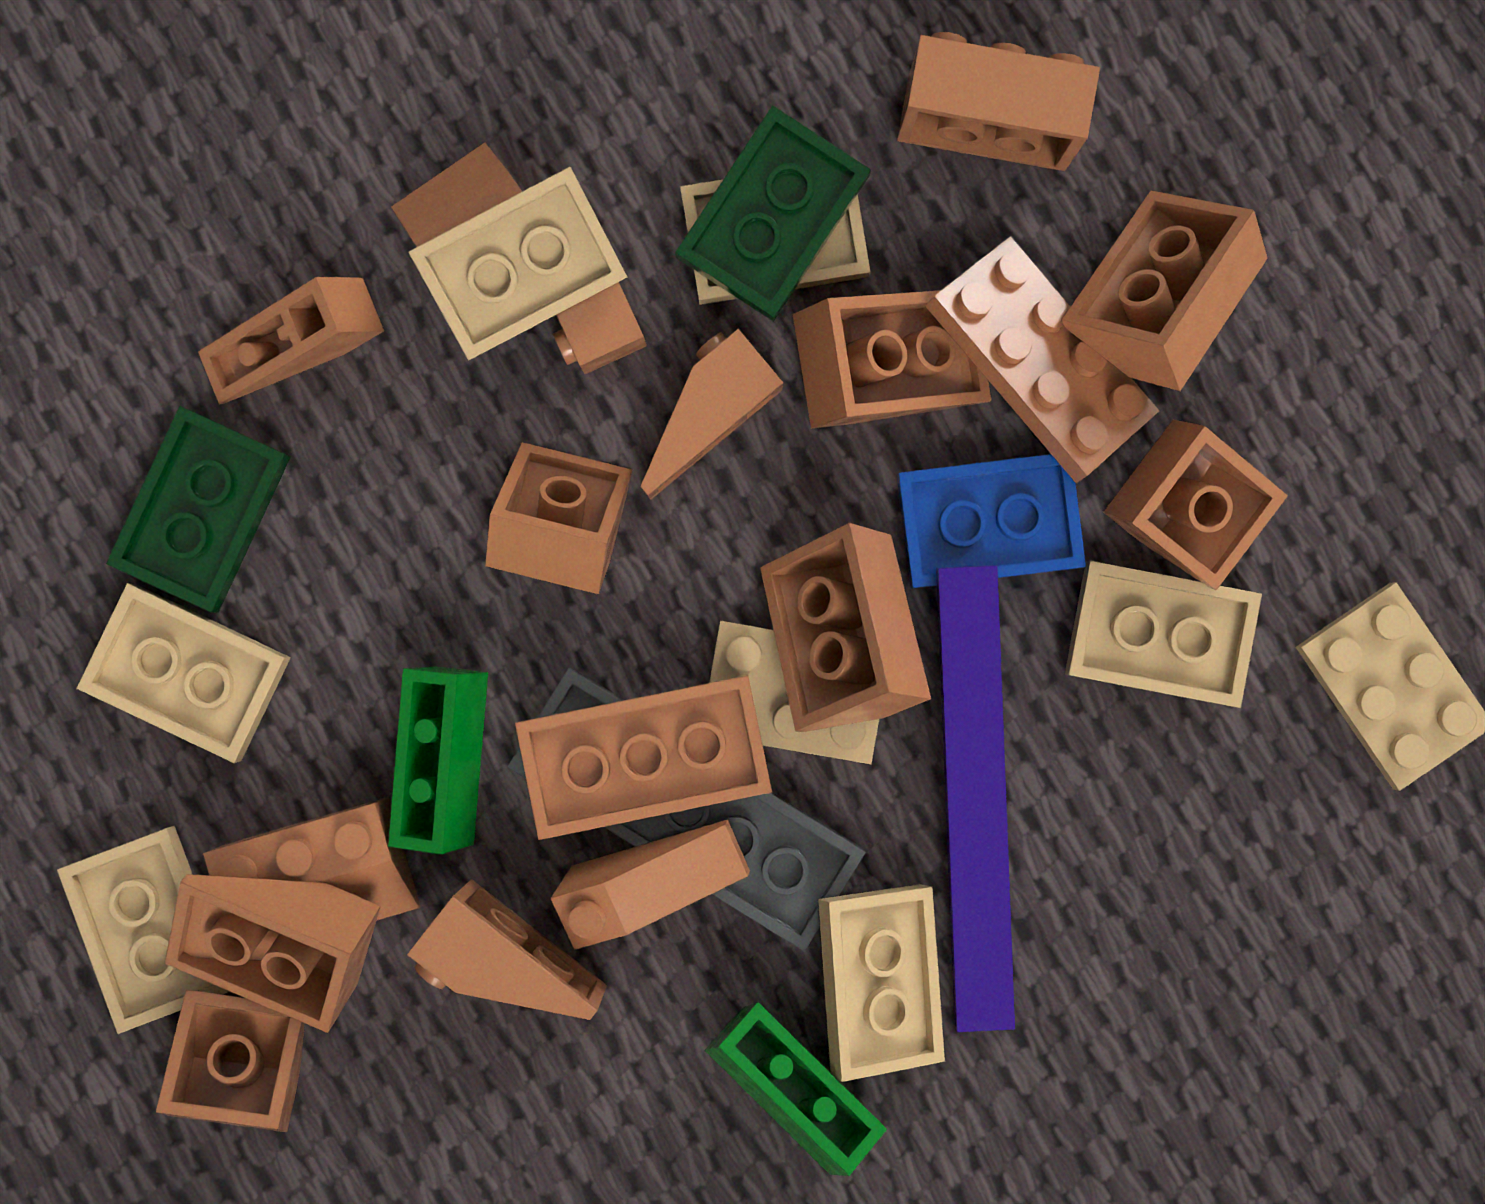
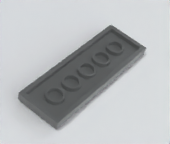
[507,668,866,952]

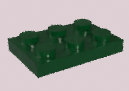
[675,105,871,322]
[106,406,291,613]

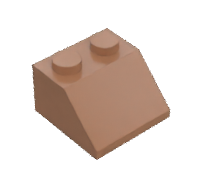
[391,143,522,247]
[1103,419,1288,590]
[485,442,633,594]
[156,990,305,1132]

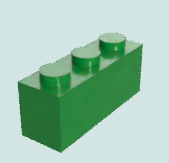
[388,666,488,854]
[704,1002,887,1176]

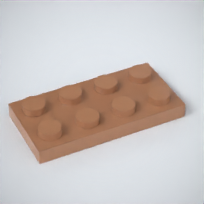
[925,236,1159,483]
[515,675,772,840]

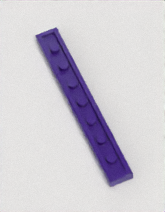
[936,565,1015,1032]

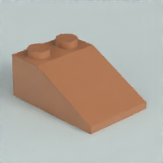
[793,290,991,429]
[165,874,381,1033]
[407,879,607,1020]

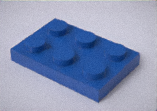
[897,454,1086,589]

